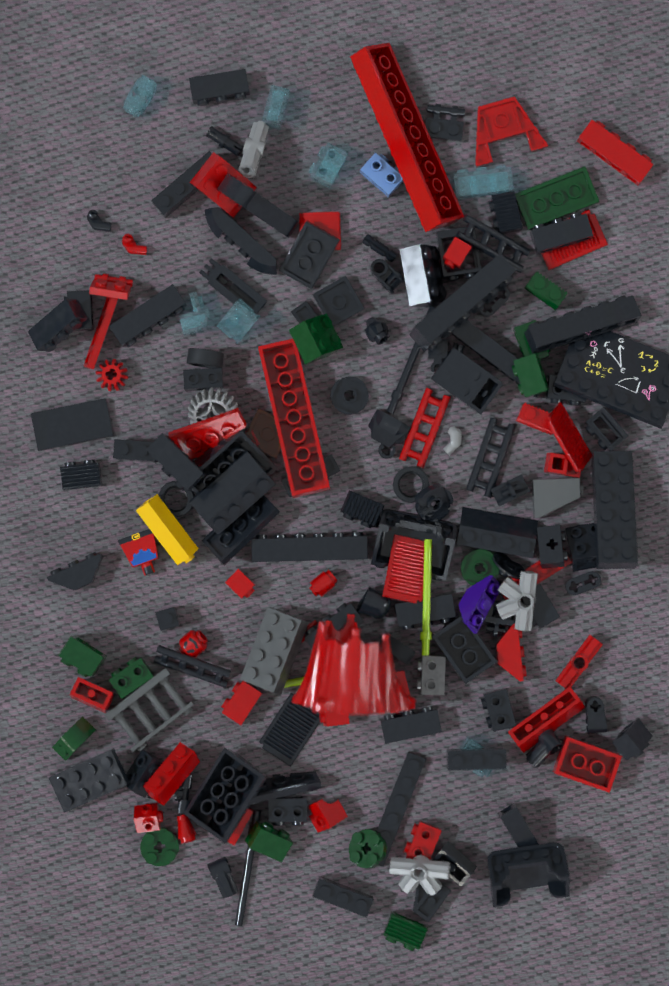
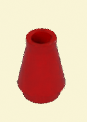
[177,814,197,844]

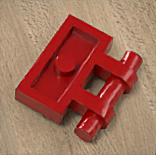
[89,273,133,300]

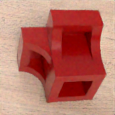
[308,799,348,833]

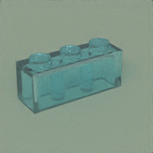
[453,165,514,199]

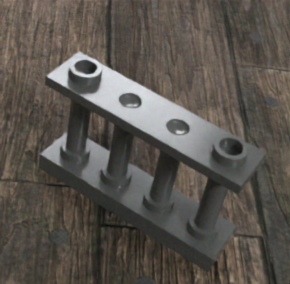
[104,667,195,752]

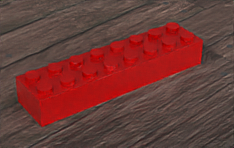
[258,339,330,498]

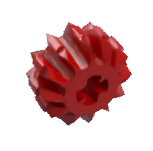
[96,359,129,392]

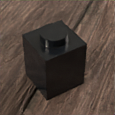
[155,607,180,631]

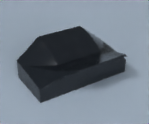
[368,409,411,448]

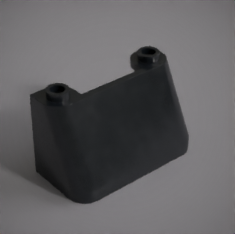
[371,509,457,581]
[487,842,570,908]

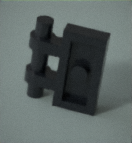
[425,104,465,142]

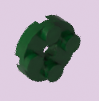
[461,549,499,586]
[140,827,179,866]
[349,829,387,869]

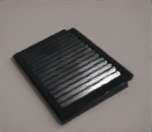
[259,693,320,767]

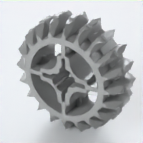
[188,387,239,424]

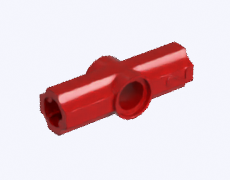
[555,635,603,689]

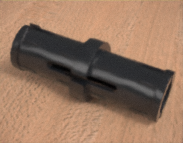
[205,126,244,157]

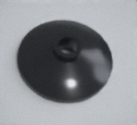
[492,552,525,579]

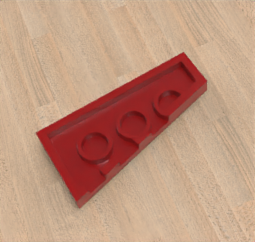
[168,408,246,460]

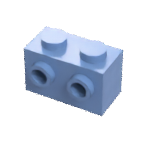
[360,153,403,198]

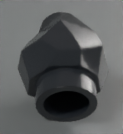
[365,317,390,345]

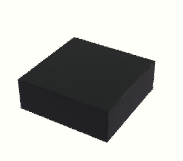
[291,301,317,323]

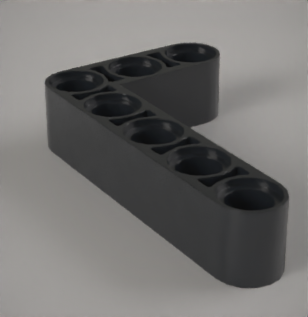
[217,173,299,238]

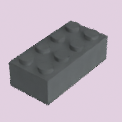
[240,607,309,694]

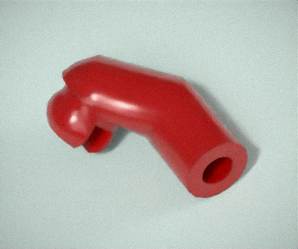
[122,234,147,255]

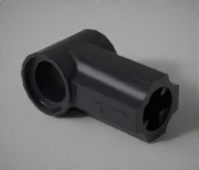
[526,729,563,767]
[207,857,238,899]

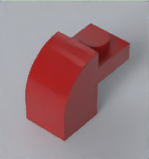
[544,452,581,478]

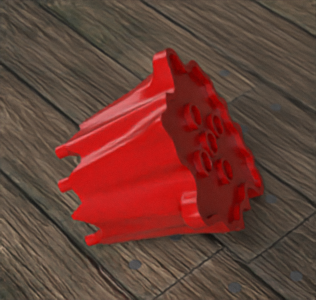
[292,614,416,715]

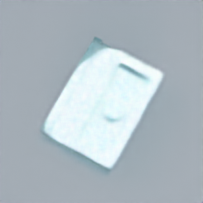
[217,298,261,344]

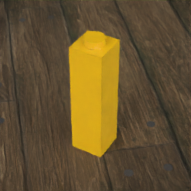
[136,494,199,565]

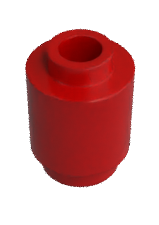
[309,569,338,597]

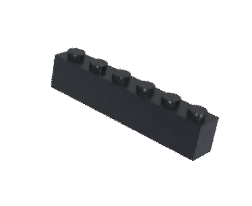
[524,295,642,354]
[251,532,368,562]

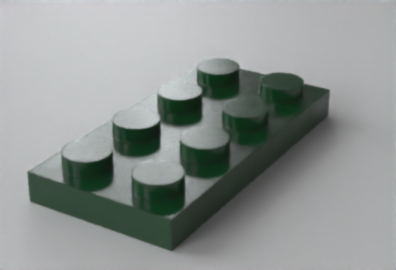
[515,166,600,230]

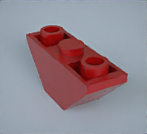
[495,624,527,681]

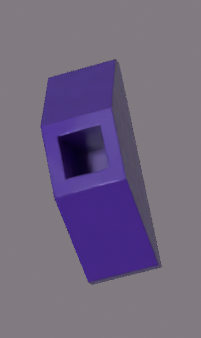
[458,575,501,634]

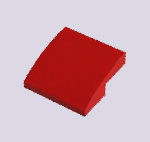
[299,212,341,251]

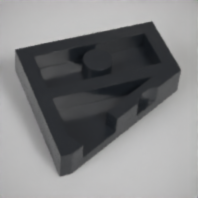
[413,883,451,922]

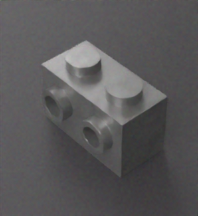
[417,655,446,695]

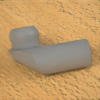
[443,426,462,456]

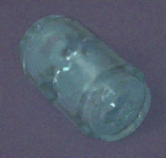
[122,75,158,118]

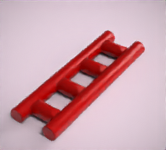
[399,388,451,469]

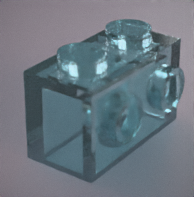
[309,143,348,190]

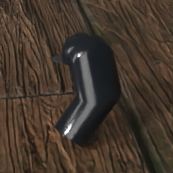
[87,210,112,232]

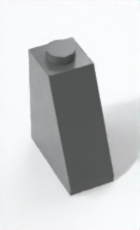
[532,478,583,519]

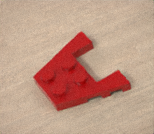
[475,96,548,168]

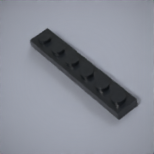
[369,752,426,867]

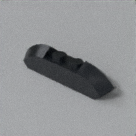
[205,207,277,275]

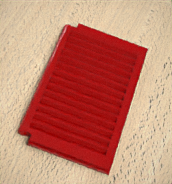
[542,210,608,270]
[547,402,592,472]
[382,534,433,604]

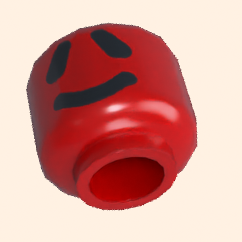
[179,630,208,658]

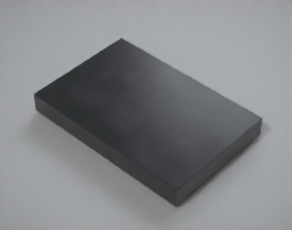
[279,220,340,290]

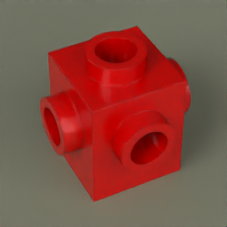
[133,803,164,833]

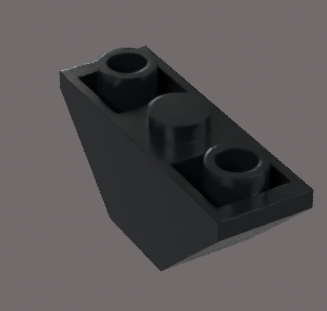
[47,552,103,590]

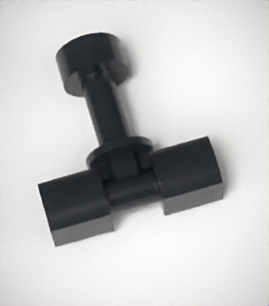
[148,775,193,814]

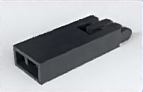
[199,258,267,320]

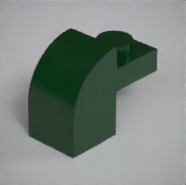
[52,716,96,761]

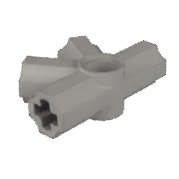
[239,121,269,178]
[496,571,538,631]
[390,855,450,895]

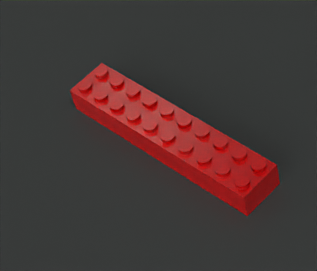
[350,42,464,232]

